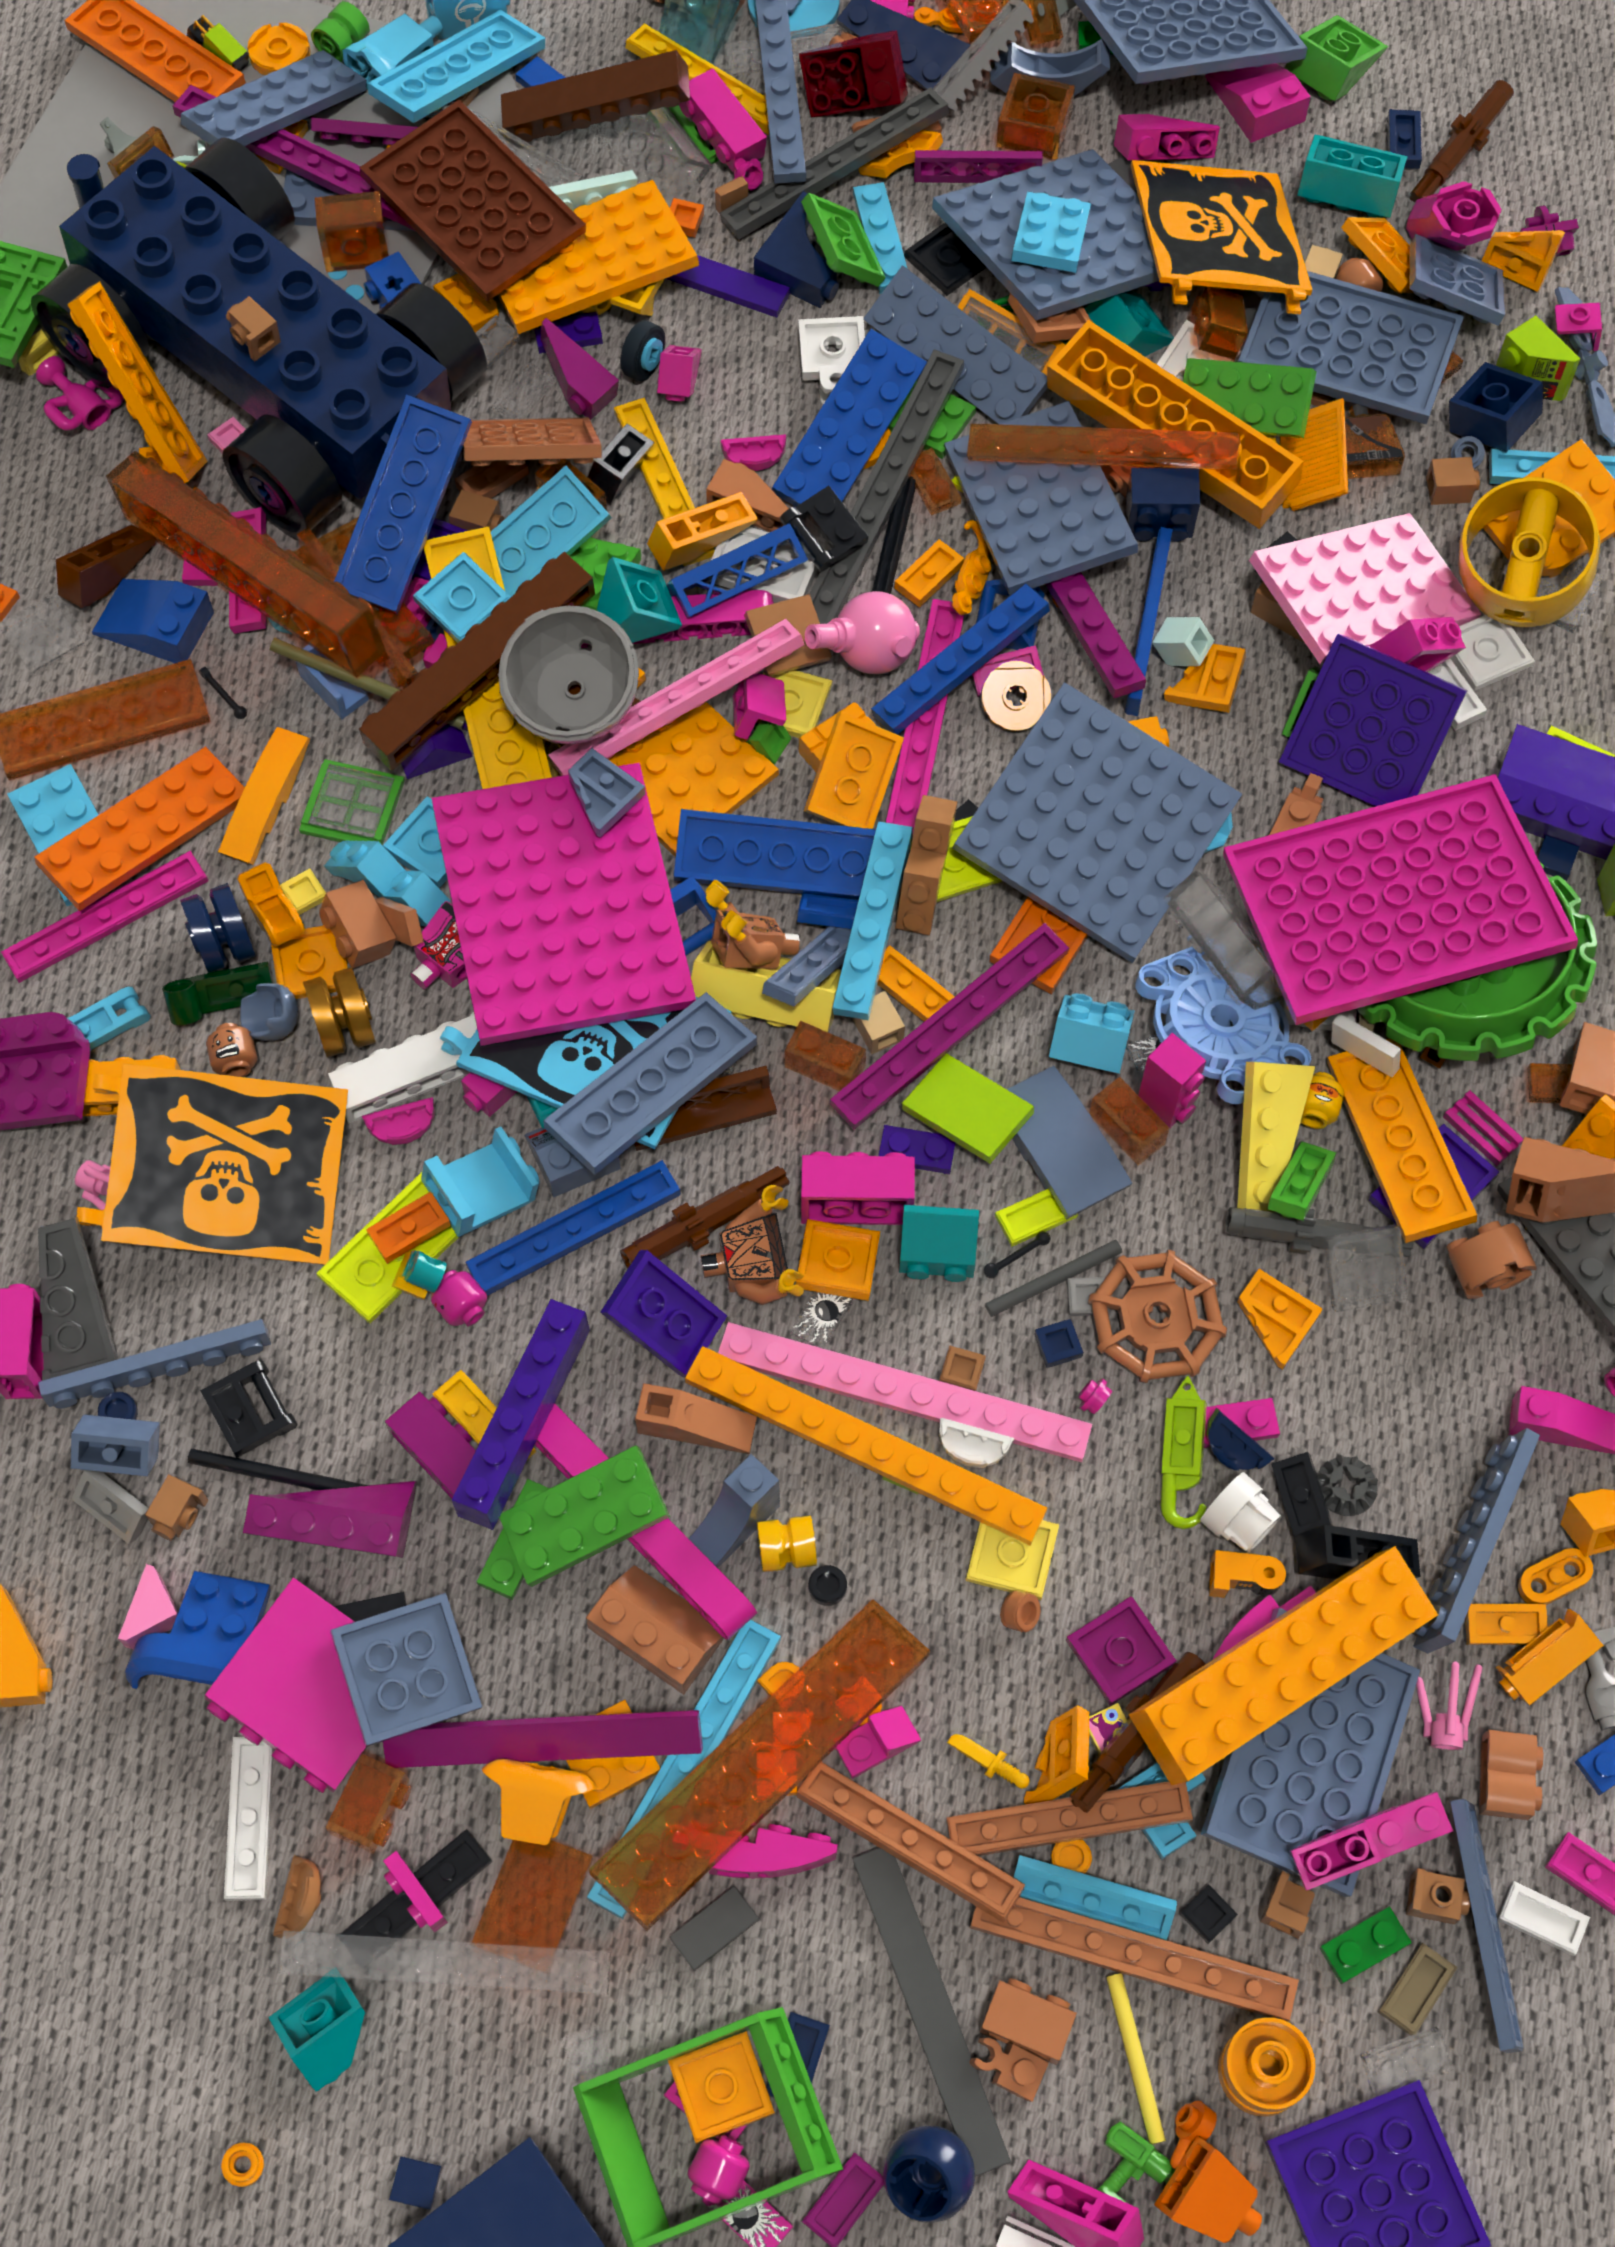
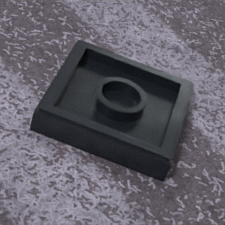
[904,223,987,296]

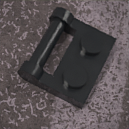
[780,485,869,572]
[200,1360,297,1458]

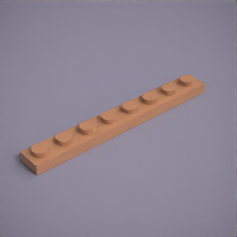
[970,1897,1299,2022]

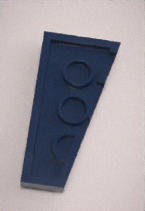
[837,0,971,91]

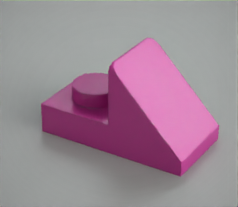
[833,1706,921,1779]

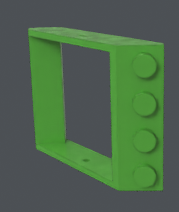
[573,2007,843,2247]

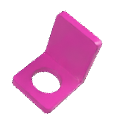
[1555,303,1602,351]

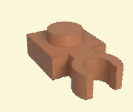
[969,2038,1049,2102]

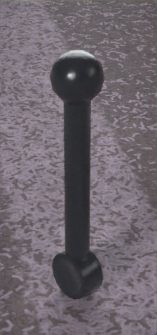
[199,666,247,719]
[984,1231,1051,1278]

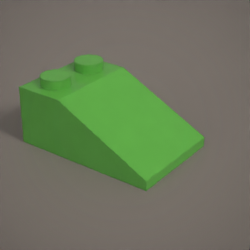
[1284,15,1388,102]

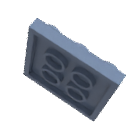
[1409,234,1505,326]
[330,1593,482,1747]

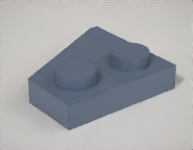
[568,748,645,837]

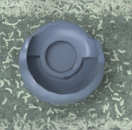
[240,983,298,1041]

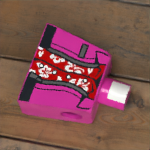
[410,901,467,989]

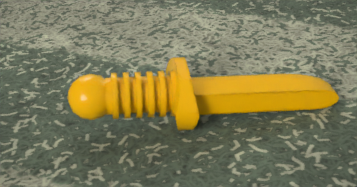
[947,1734,1030,1789]

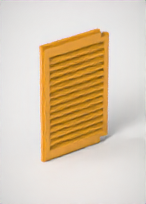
[1280,398,1348,511]

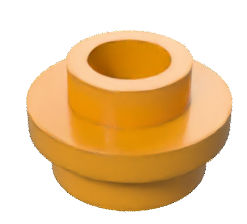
[221,2142,264,2187]

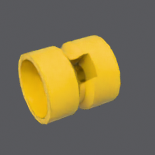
[757,1515,817,1572]

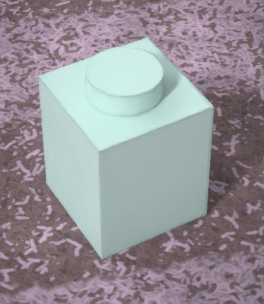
[1152,617,1215,666]

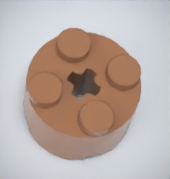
[1447,1221,1537,1299]

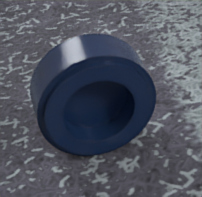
[98,1392,138,1420]

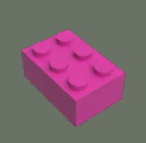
[801,1151,915,1225]

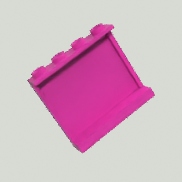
[204,1577,366,1793]

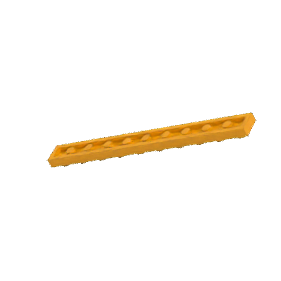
[685,1346,1048,1546]

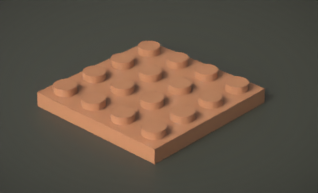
[463,417,602,466]

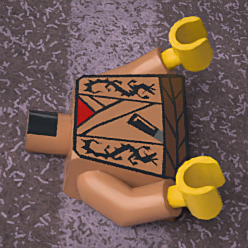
[701,1185,804,1305]

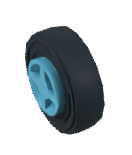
[620,320,666,381]

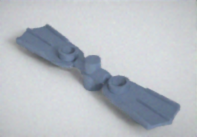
[1555,287,1615,447]

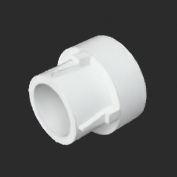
[1200,1472,1281,1553]

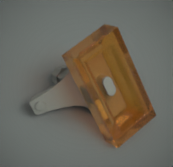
[1022,0,1077,46]
[100,117,174,178]

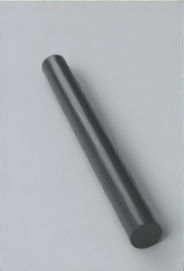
[985,1240,1122,1317]

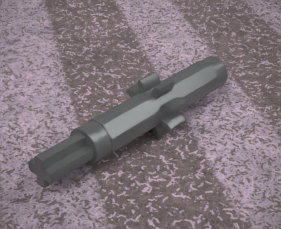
[1225,1207,1414,1257]

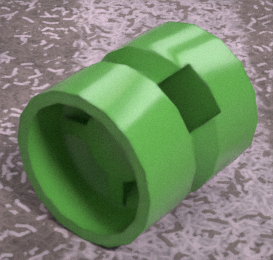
[311,1,370,62]

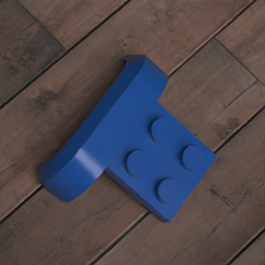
[125,1571,271,1689]

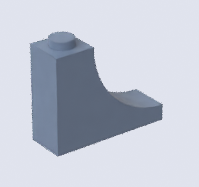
[689,1454,780,1568]

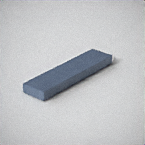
[762,926,852,1007]

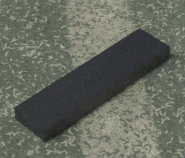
[338,1829,492,1969]

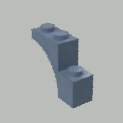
[990,39,1110,101]

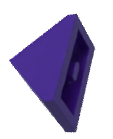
[401,724,473,779]

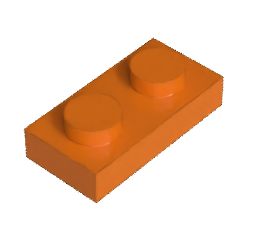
[366,1192,451,1264]

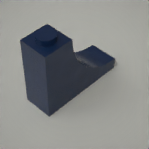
[754,191,839,308]

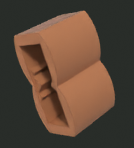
[1479,1730,1544,1820]

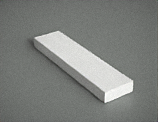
[224,1737,274,1901]

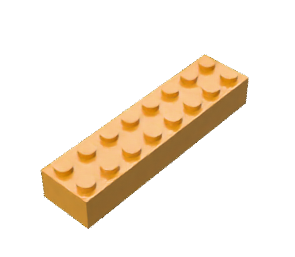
[1047,320,1304,529]
[1128,1546,1438,1786]

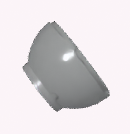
[498,605,639,744]

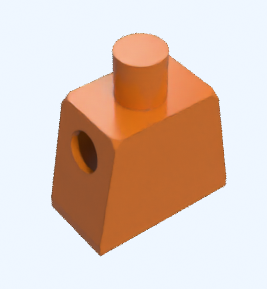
[1154,2135,1262,2243]

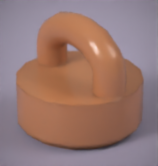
[1000,1591,1041,1632]

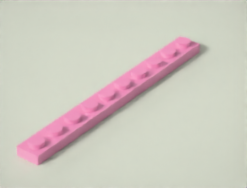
[718,1322,1092,1462]

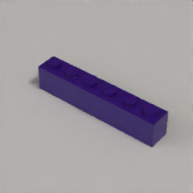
[452,1299,590,1530]

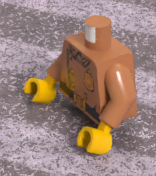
[706,880,800,969]

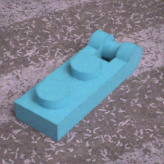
[68,986,151,1050]

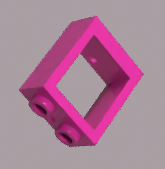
[1369,617,1466,672]
[0,1284,44,1399]

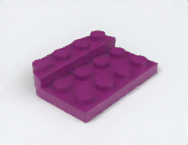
[0,1012,90,1130]

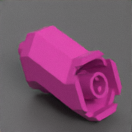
[1406,181,1502,251]

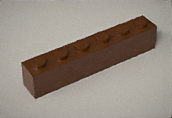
[501,50,690,143]

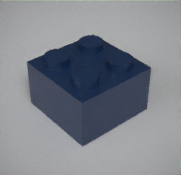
[1449,362,1543,452]
[1125,468,1200,541]

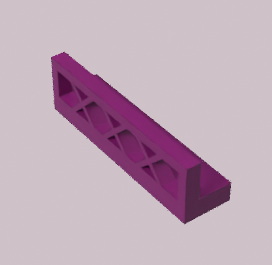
[914,150,1043,183]

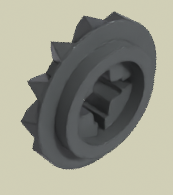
[1317,1455,1378,1516]

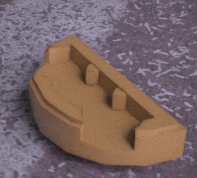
[273,1855,321,1939]

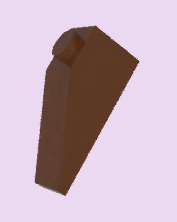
[56,524,155,608]

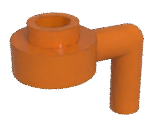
[1170,2100,1217,2170]

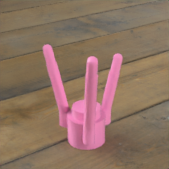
[75,1160,110,1210]
[1416,1662,1482,1750]

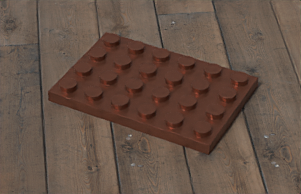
[359,100,586,302]

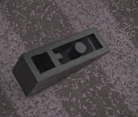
[1296,1525,1421,1579]

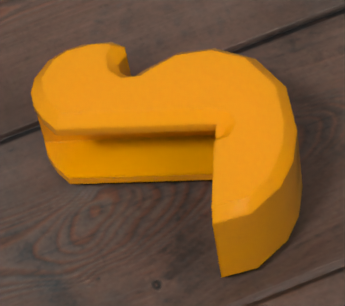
[237,862,305,946]

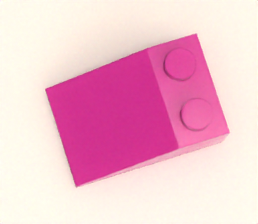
[1205,63,1311,143]

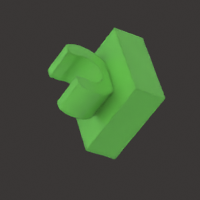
[746,720,791,764]

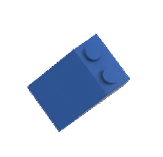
[92,579,214,666]

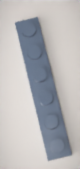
[38,1319,271,1408]

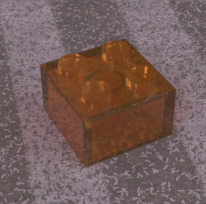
[996,73,1075,160]
[315,191,390,272]

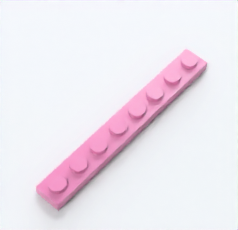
[548,619,805,776]

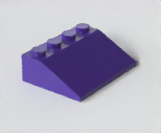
[1497,724,1615,860]

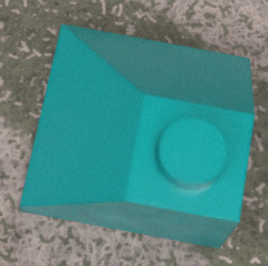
[597,557,682,643]
[268,1967,365,2092]

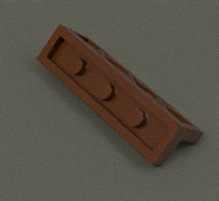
[634,1066,777,1151]

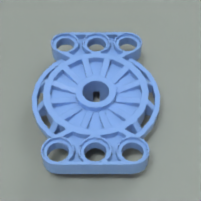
[1135,941,1311,1104]

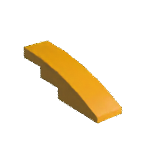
[218,727,310,865]

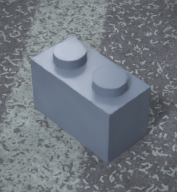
[71,1415,160,1476]

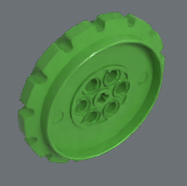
[1357,862,1597,1061]

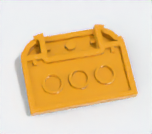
[1483,439,1615,578]

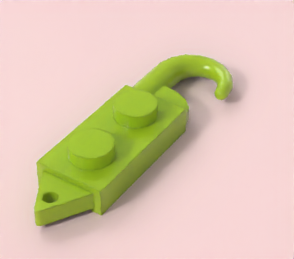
[1160,1376,1207,1529]

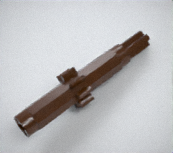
[1410,80,1514,202]
[620,1166,790,1268]
[1070,1652,1205,1813]

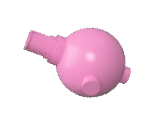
[805,591,920,674]

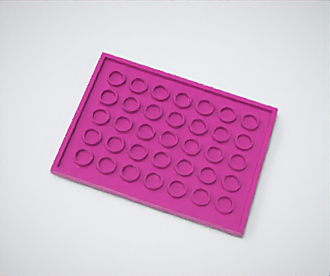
[432,763,696,1046]
[1223,774,1578,1025]

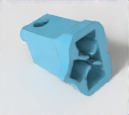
[342,13,443,89]

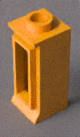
[1496,1609,1604,1706]

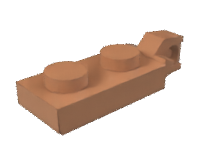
[1269,773,1323,835]

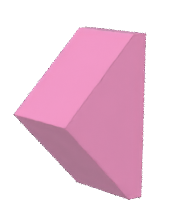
[118,1564,178,1649]

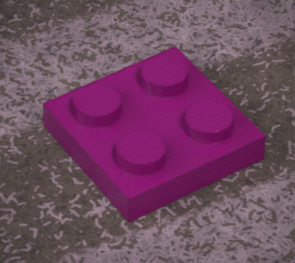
[1066,1596,1176,1706]

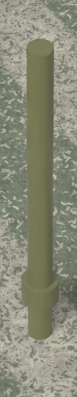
[270,638,466,730]

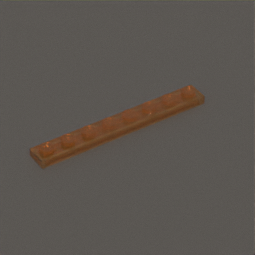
[967,424,1240,470]

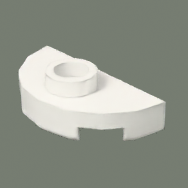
[939,1418,1014,1468]

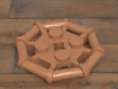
[1088,1249,1227,1383]

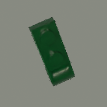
[162,961,273,1025]

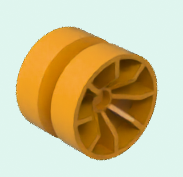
[1218,2018,1315,2116]

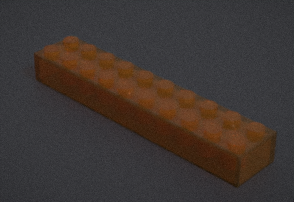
[106,451,386,678]

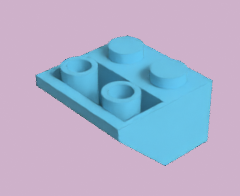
[1049,993,1135,1074]

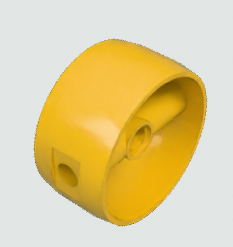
[1458,477,1600,627]

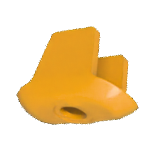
[482,1759,597,1845]

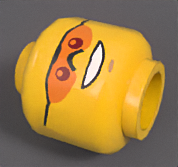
[1300,1072,1344,1129]

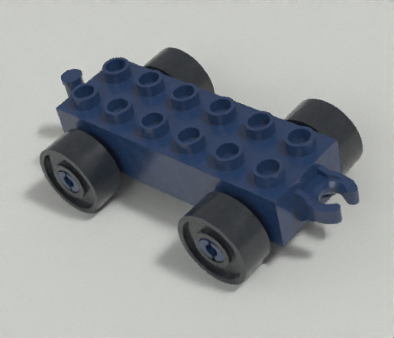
[31,138,487,539]

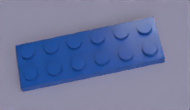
[772,329,927,507]
[332,394,472,614]
[674,809,876,900]

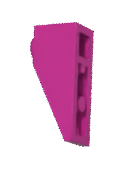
[1508,1386,1615,1454]
[1008,2160,1144,2247]

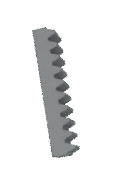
[933,0,1034,111]

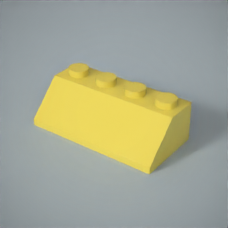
[691,941,842,1035]

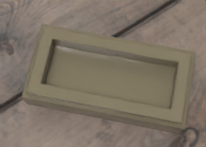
[1378,1943,1458,2037]

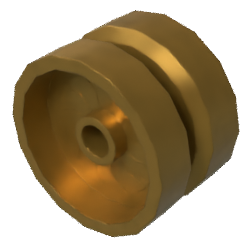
[303,967,376,1058]

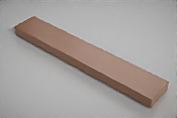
[797,1760,1025,1923]
[947,1781,1193,1856]

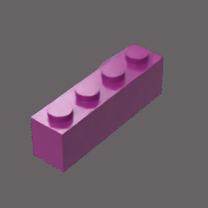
[243,1481,417,1558]

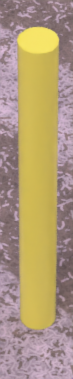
[1106,1973,1166,2145]

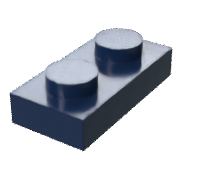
[1387,109,1422,169]

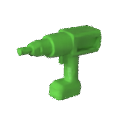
[1096,2122,1175,2202]

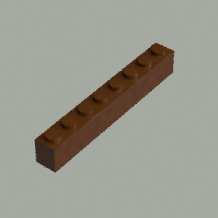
[359,552,595,771]

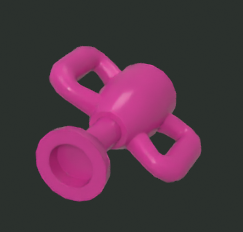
[36,356,124,431]

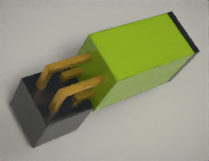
[187,15,249,71]

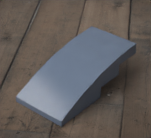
[1007,1065,1132,1220]

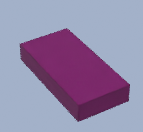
[802,2152,884,2247]

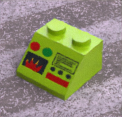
[1496,315,1581,401]

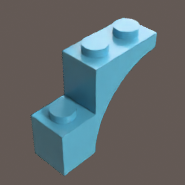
[324,840,450,926]

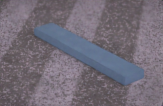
[1450,1799,1524,2053]

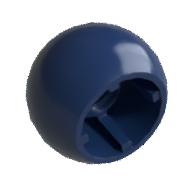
[883,2126,975,2223]

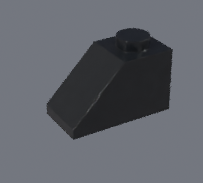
[584,424,654,505]

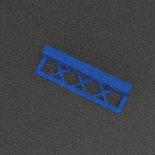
[667,523,808,619]

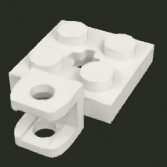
[798,316,865,405]

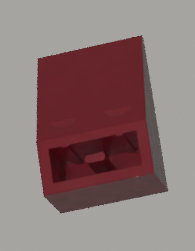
[799,30,908,117]

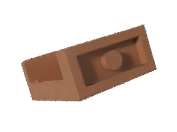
[1559,1022,1615,1114]

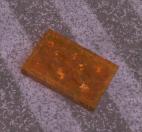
[471,1840,594,1975]

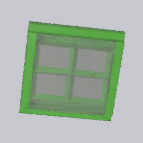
[299,759,405,846]

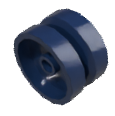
[180,883,256,973]

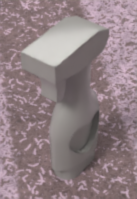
[1586,1627,1615,1730]

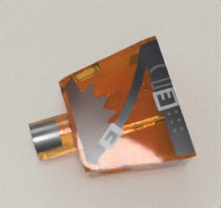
[1345,404,1405,479]

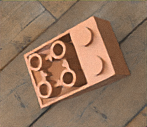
[1506,1136,1615,1223]

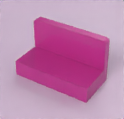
[733,673,786,740]

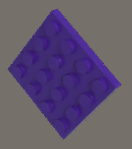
[1279,633,1468,806]
[1265,2080,1492,2247]

